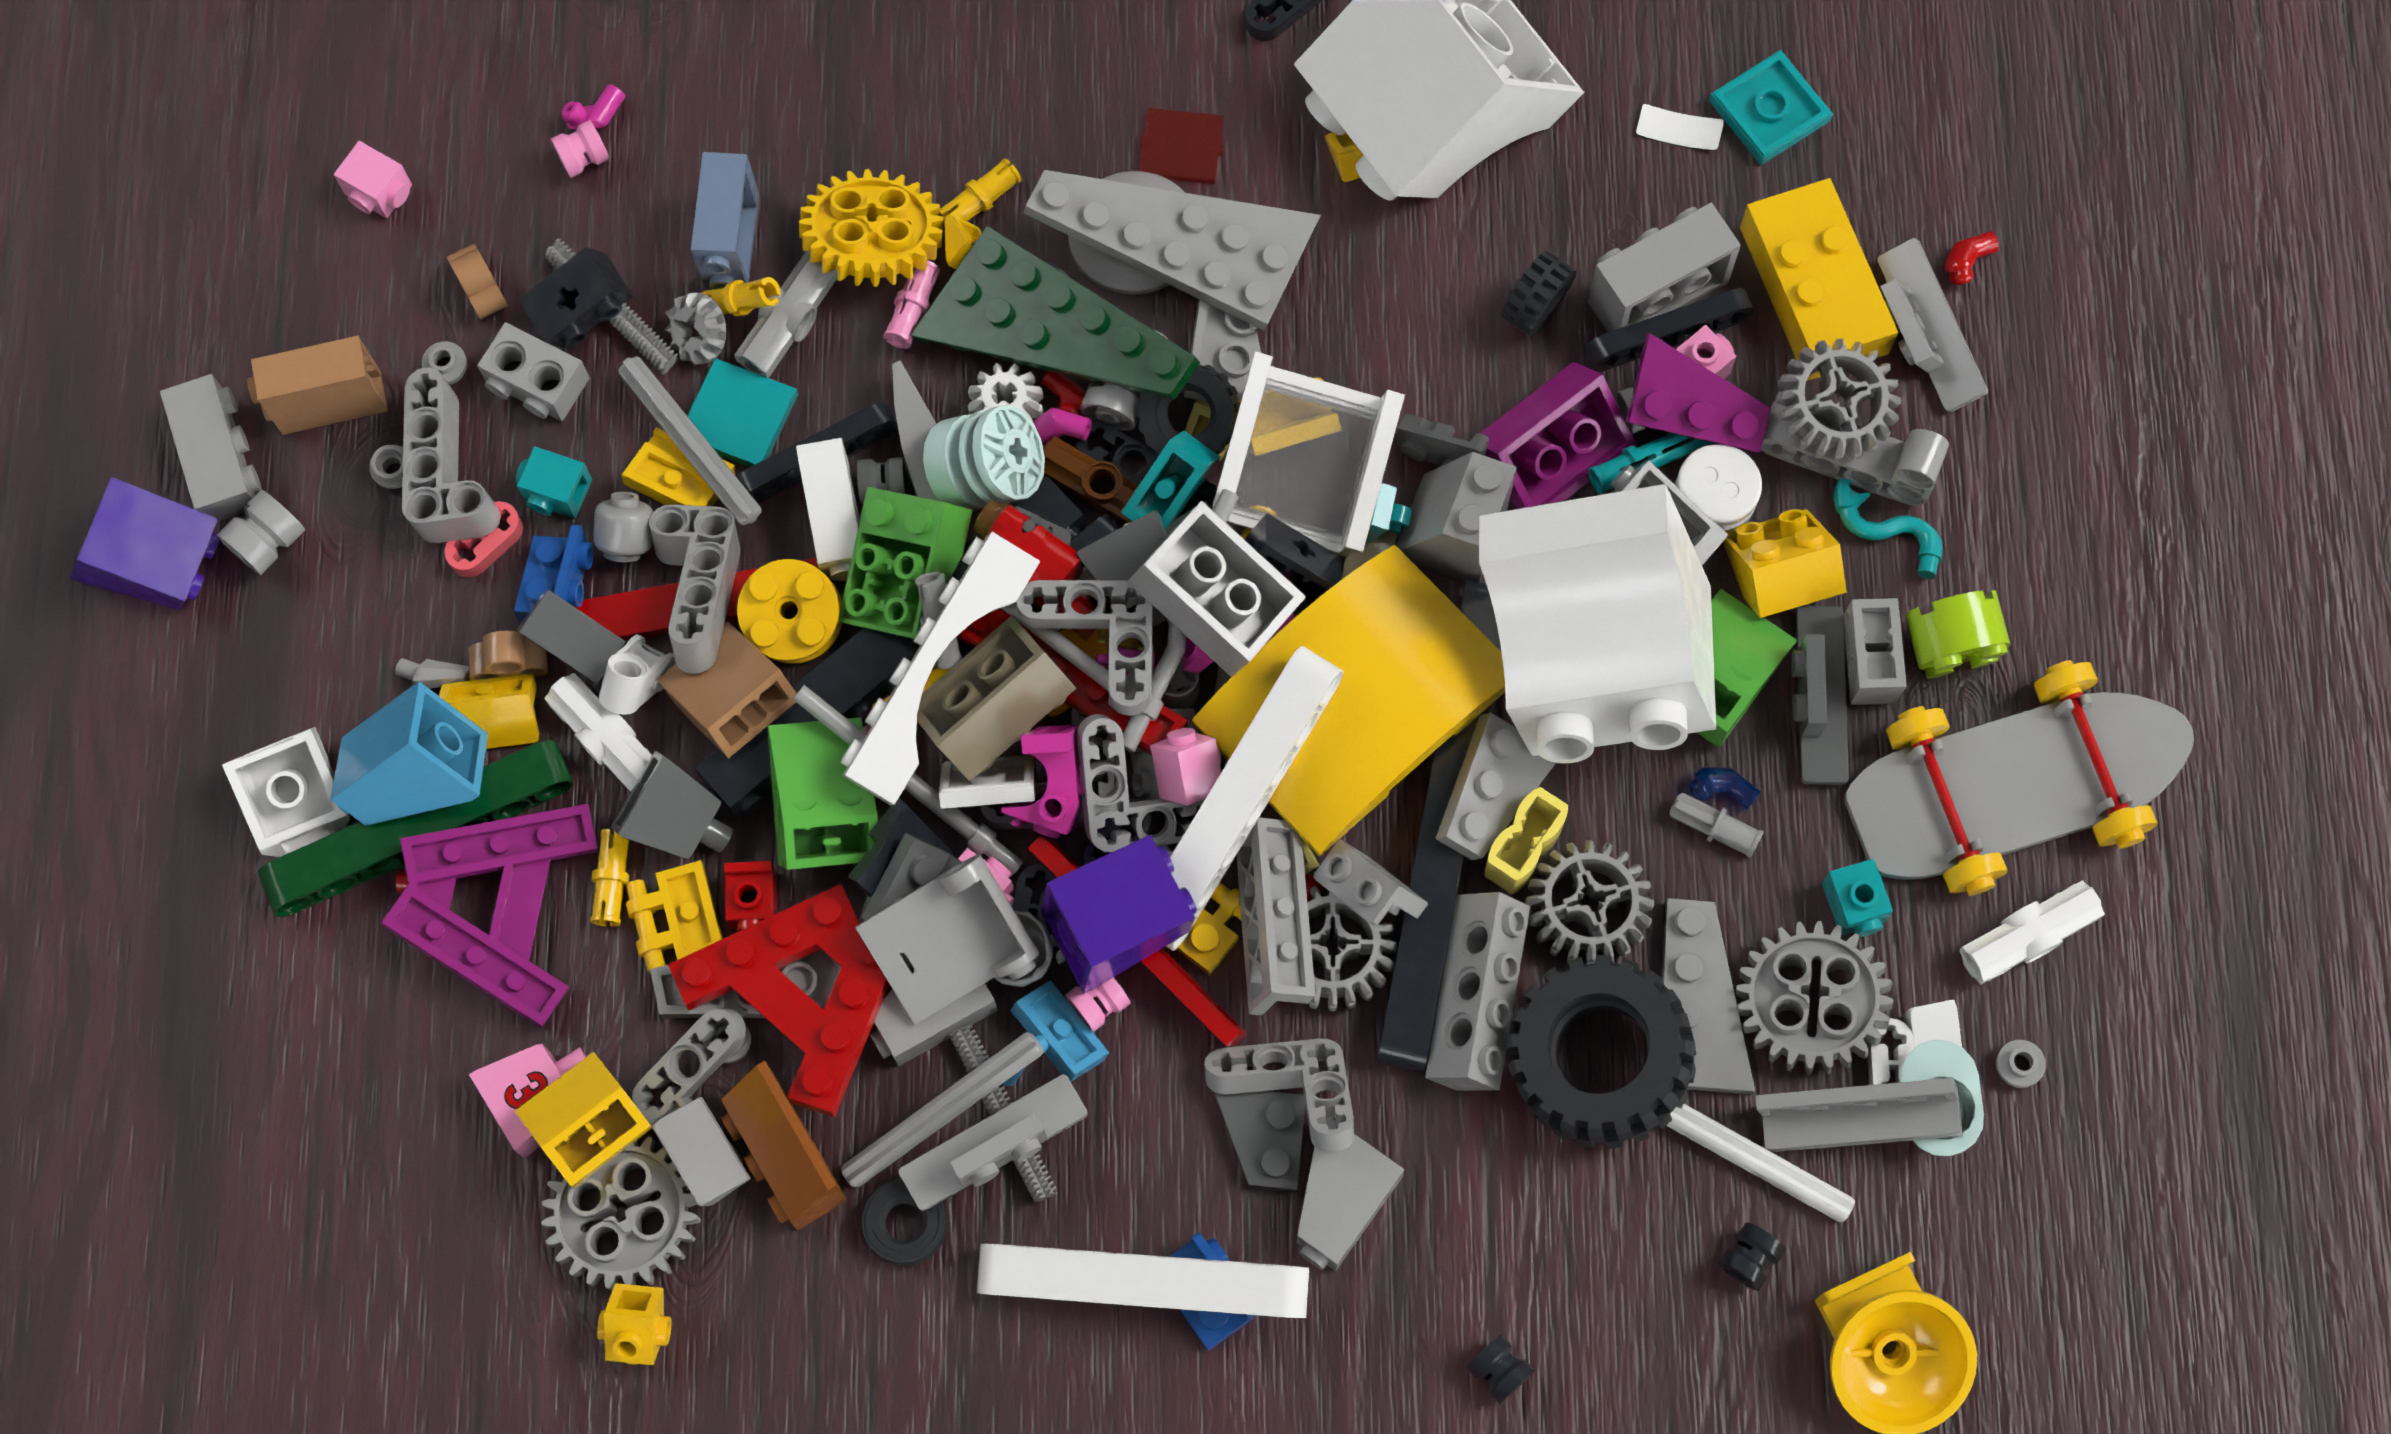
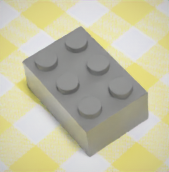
[1588,202,1741,333]
[1127,500,1306,677]

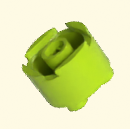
[1905,590,2011,679]

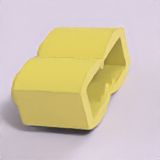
[1484,787,1568,894]

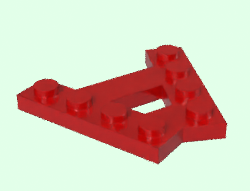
[668,884,890,1118]

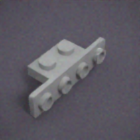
[1877,238,1988,412]
[899,1074,1088,1211]

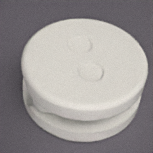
[1675,444,1762,532]

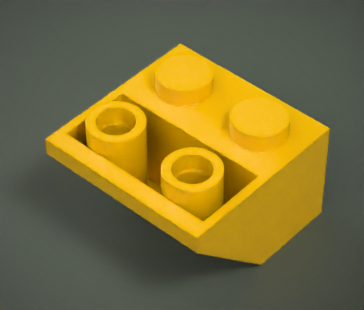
[1723,509,1847,618]
[515,1051,652,1188]

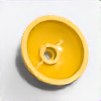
[1830,1290,1977,1434]

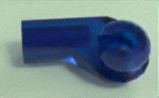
[1689,767,1762,810]

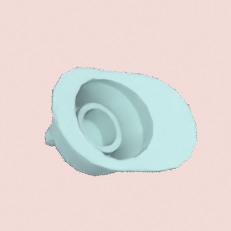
[1900,1040,1984,1156]

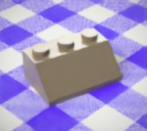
[917,615,1076,781]

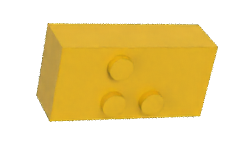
[1740,178,1898,381]

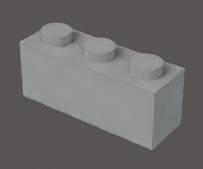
[160,374,261,522]

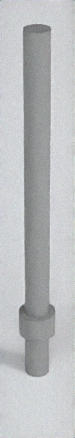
[793,685,1023,876]

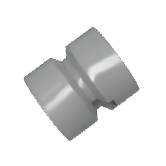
[1080,380,1141,432]
[216,489,305,576]

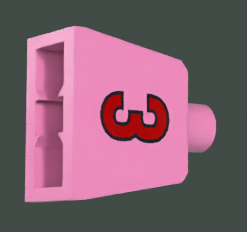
[469,1044,586,1158]

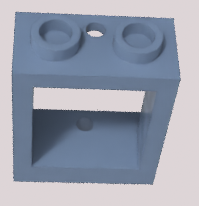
[691,152,759,290]

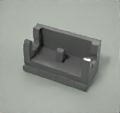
[516,589,626,683]

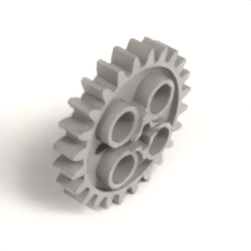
[1736,921,1893,1075]
[541,1136,701,1292]

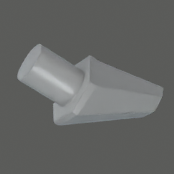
[395,658,470,689]

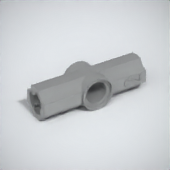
[734,251,837,378]

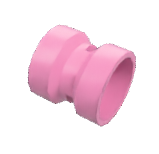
[550,120,610,178]
[1065,977,1131,1032]

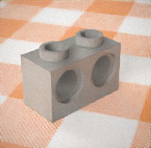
[477,322,590,422]
[1843,598,1907,705]

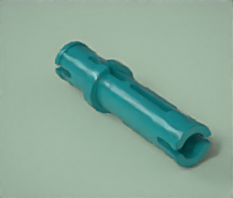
[1588,433,1712,494]

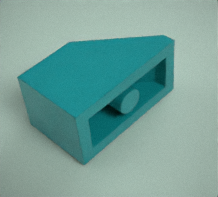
[1121,431,1220,531]

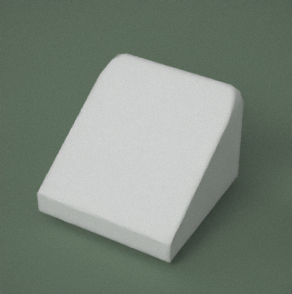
[1903,1000,1962,1049]

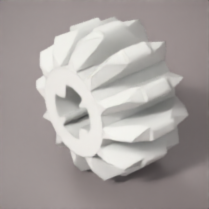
[968,363,1043,422]

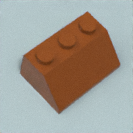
[721,1061,847,1231]

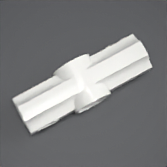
[544,673,652,792]
[1959,880,2105,985]

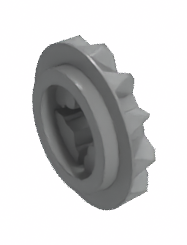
[664,292,726,365]

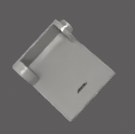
[855,854,1039,1025]

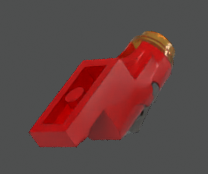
[974,500,1096,641]

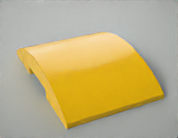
[1192,545,1505,857]

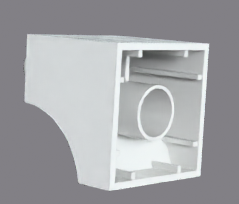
[1294,0,1584,201]
[1479,484,1716,763]

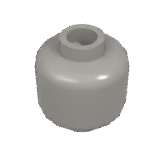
[593,492,653,562]

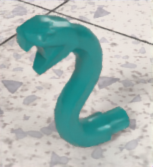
[1833,478,1943,579]

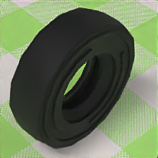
[861,1179,948,1267]

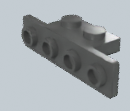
[1791,606,1849,785]

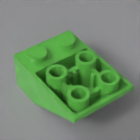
[838,487,972,639]
[1696,589,1797,748]
[767,717,878,870]

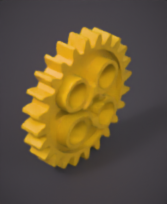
[799,169,943,287]

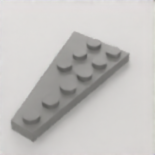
[1024,170,1321,331]

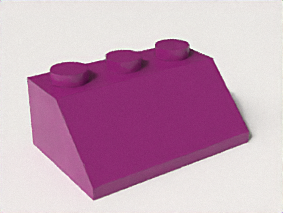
[1470,362,1637,509]

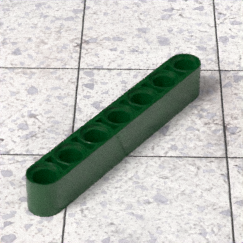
[257,740,574,917]

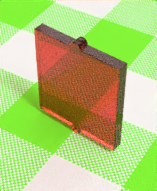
[1140,108,1224,184]

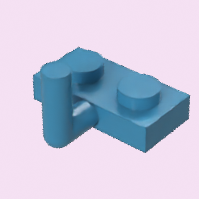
[1002,980,1109,1086]

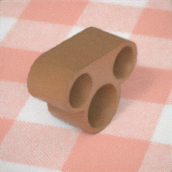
[446,243,508,320]
[468,631,548,681]

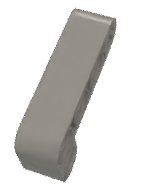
[402,367,501,543]
[1761,401,1949,506]
[649,505,740,674]

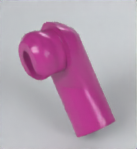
[561,84,626,131]
[1033,408,1092,446]

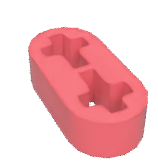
[444,501,523,578]

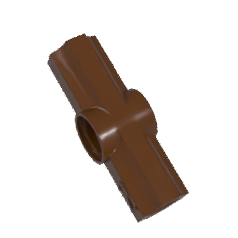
[1043,436,1139,525]

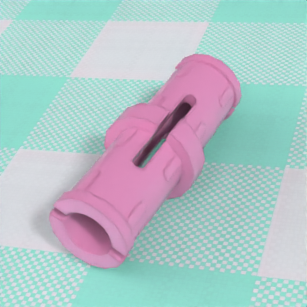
[884,260,940,349]

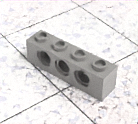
[1425,892,1530,1091]

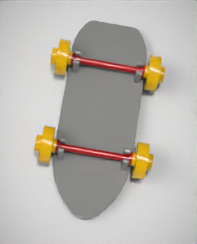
[1844,660,2194,896]

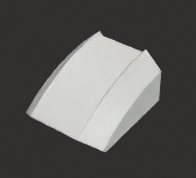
[222,727,350,857]

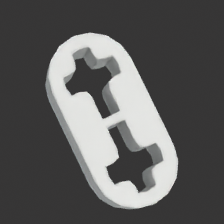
[1866,1018,1914,1085]

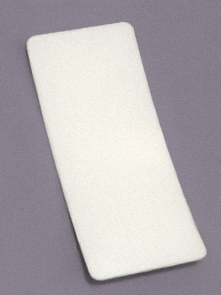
[1636,104,1724,150]

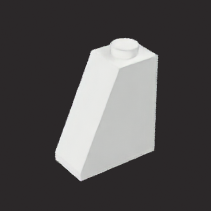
[796,438,860,581]

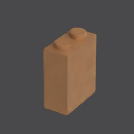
[247,335,388,435]
[656,621,797,758]

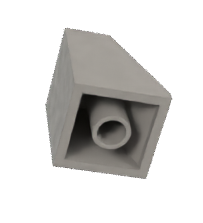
[1397,452,1517,582]

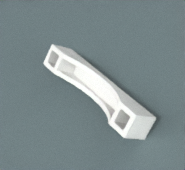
[840,532,1040,805]

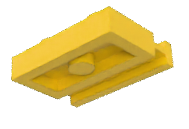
[622,427,735,506]

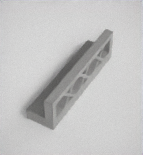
[1237,817,1316,1015]
[1756,1078,1963,1152]

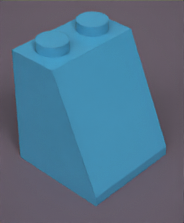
[330,681,488,826]

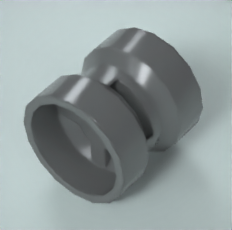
[857,457,907,504]

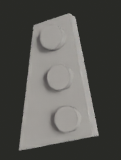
[1184,299,1268,402]
[1436,713,1556,860]

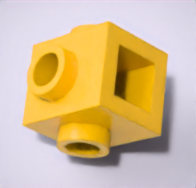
[597,1283,671,1365]

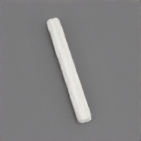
[1666,1104,1855,1222]

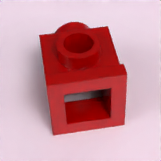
[724,861,778,932]

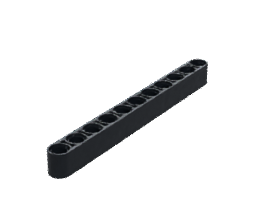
[1377,580,1501,1072]

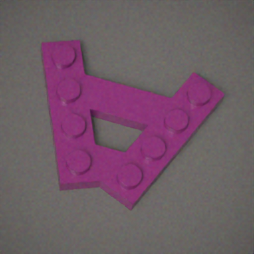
[381,804,598,1029]

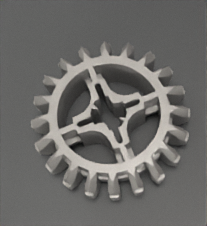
[1775,338,1901,462]
[1525,840,1654,964]
[1307,886,1396,1011]

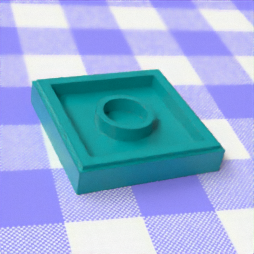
[1709,50,1833,165]
[688,358,798,467]

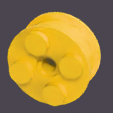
[737,559,842,664]

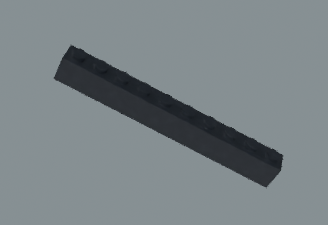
[694,476,1085,820]

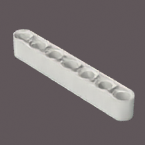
[1166,646,1344,951]
[977,1244,1309,1318]

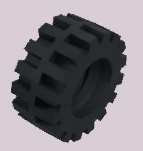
[1501,250,1577,337]

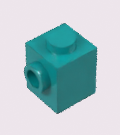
[516,446,593,519]
[1822,859,1893,938]

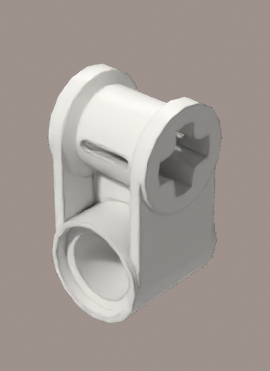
[599,634,676,715]

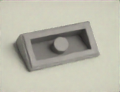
[652,1097,751,1207]

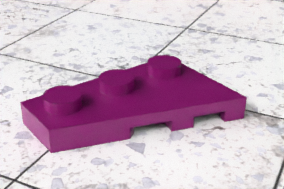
[1626,333,1771,453]

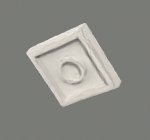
[939,755,1036,809]

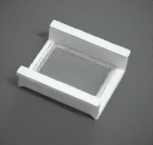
[1211,352,1405,557]

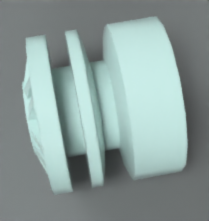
[923,405,1045,511]

